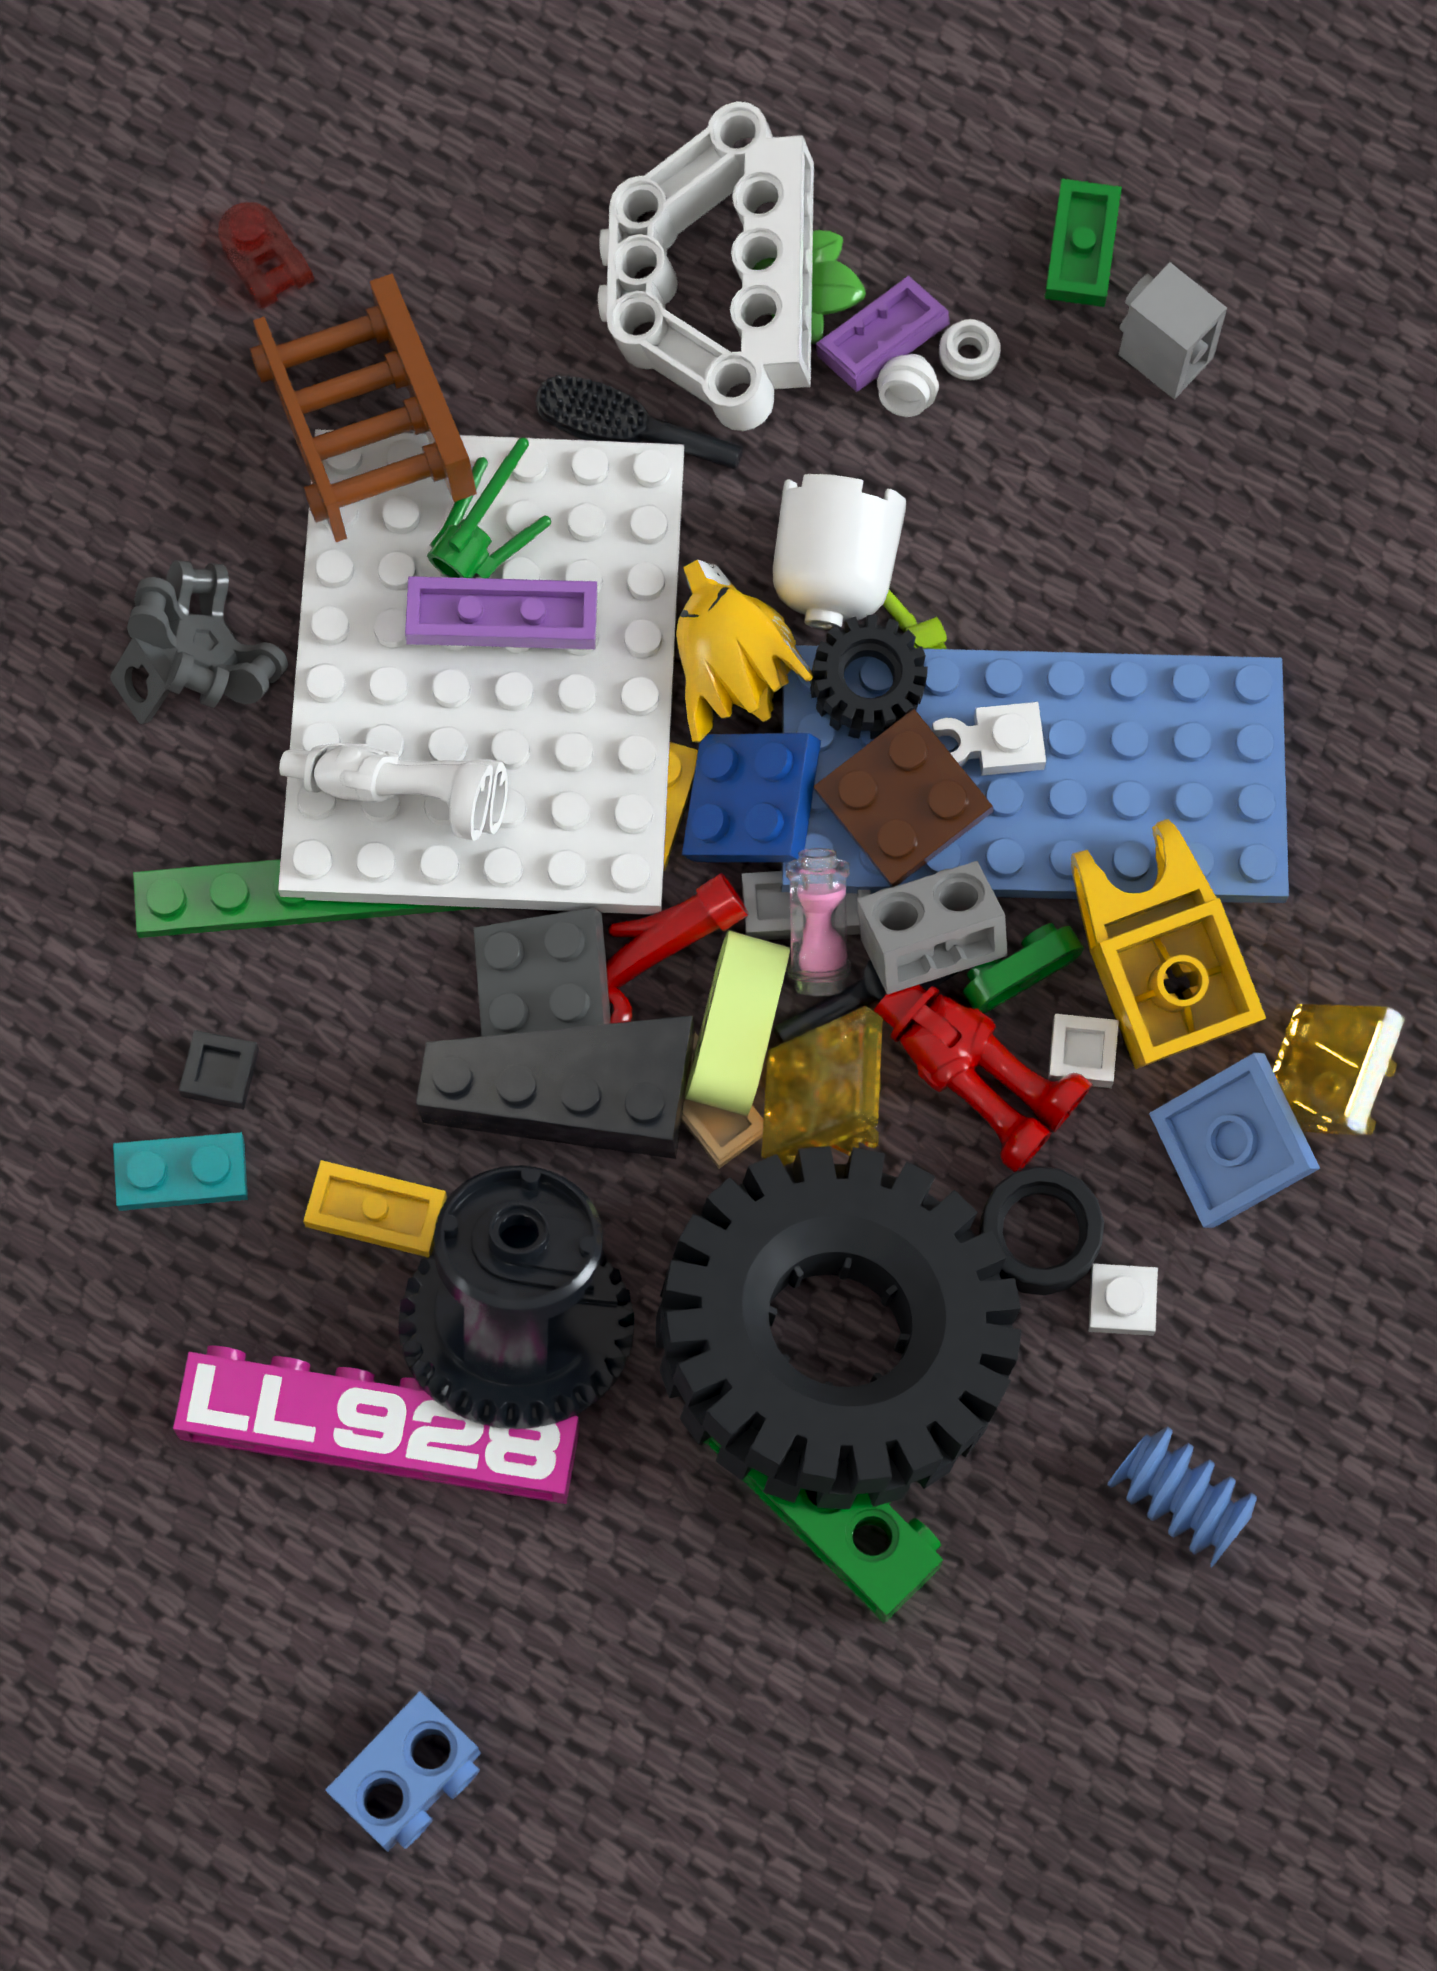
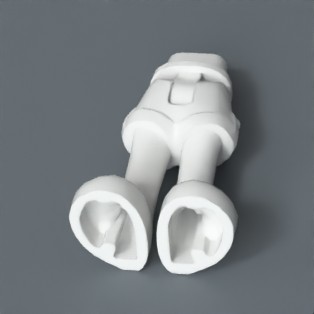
[279,743,508,841]

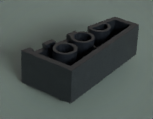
[416,1016,695,1159]

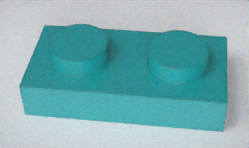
[113,1132,248,1211]

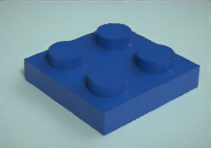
[682,733,821,862]

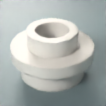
[939,319,1001,380]

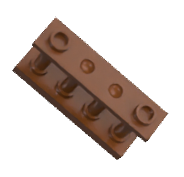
[249,273,477,542]

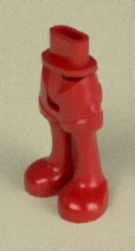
[874,985,1093,1172]

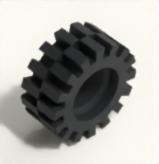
[810,615,928,739]

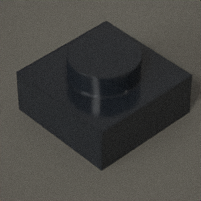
[179,1030,259,1110]

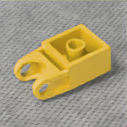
[1071,819,1266,1070]

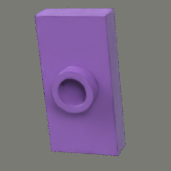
[816,276,950,392]

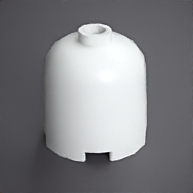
[773,474,906,630]

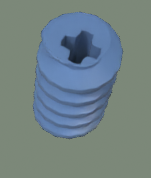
[1107,1426,1257,1568]

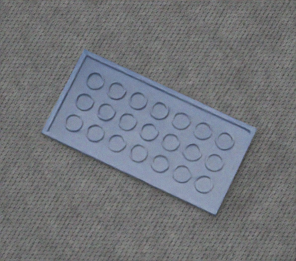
[781,645,1289,903]

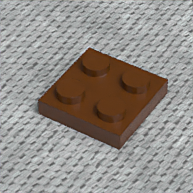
[813,709,993,887]

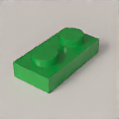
[1044,179,1122,307]

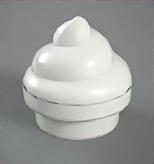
[877,354,939,417]

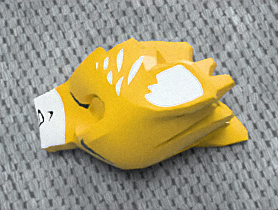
[676,559,813,742]

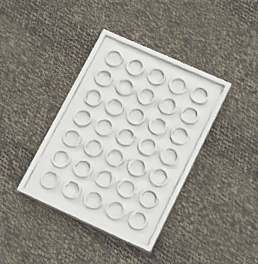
[278,429,684,915]

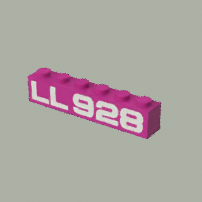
[173,1346,580,1504]

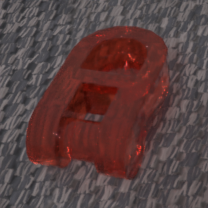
[218,202,314,310]

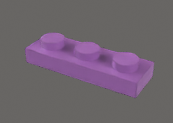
[405,576,598,649]

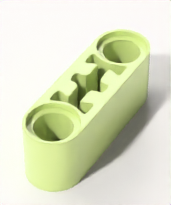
[684,930,790,1116]

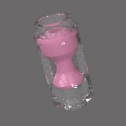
[786,848,851,996]

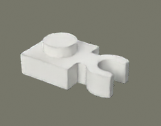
[932,702,1046,776]

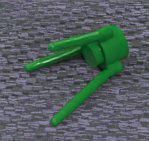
[427,438,551,579]

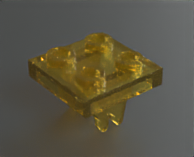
[1272,1004,1405,1136]
[761,1006,883,1166]

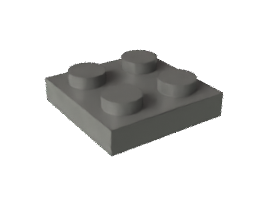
[474,907,611,1037]

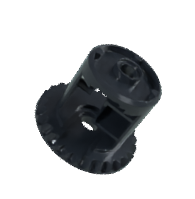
[399,1165,634,1429]

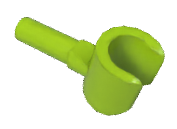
[883,590,947,649]

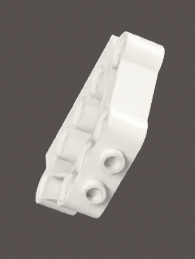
[598,102,814,431]

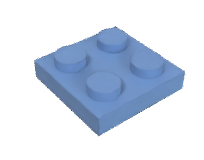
[1149,1053,1320,1228]

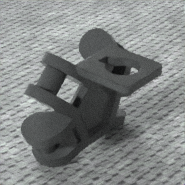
[110,560,288,724]

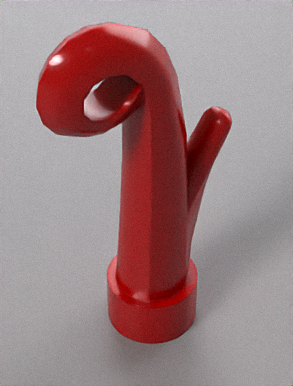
[606,873,749,1024]

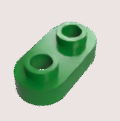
[963,923,1084,1014]

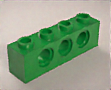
[704,1437,943,1624]

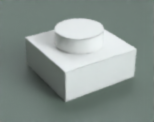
[1048,1014,1119,1088]
[1088,1264,1158,1336]

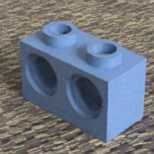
[325,1691,481,1852]

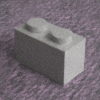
[1119,262,1227,400]

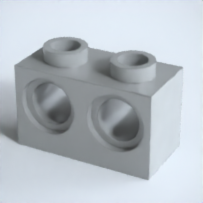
[857,861,1007,995]

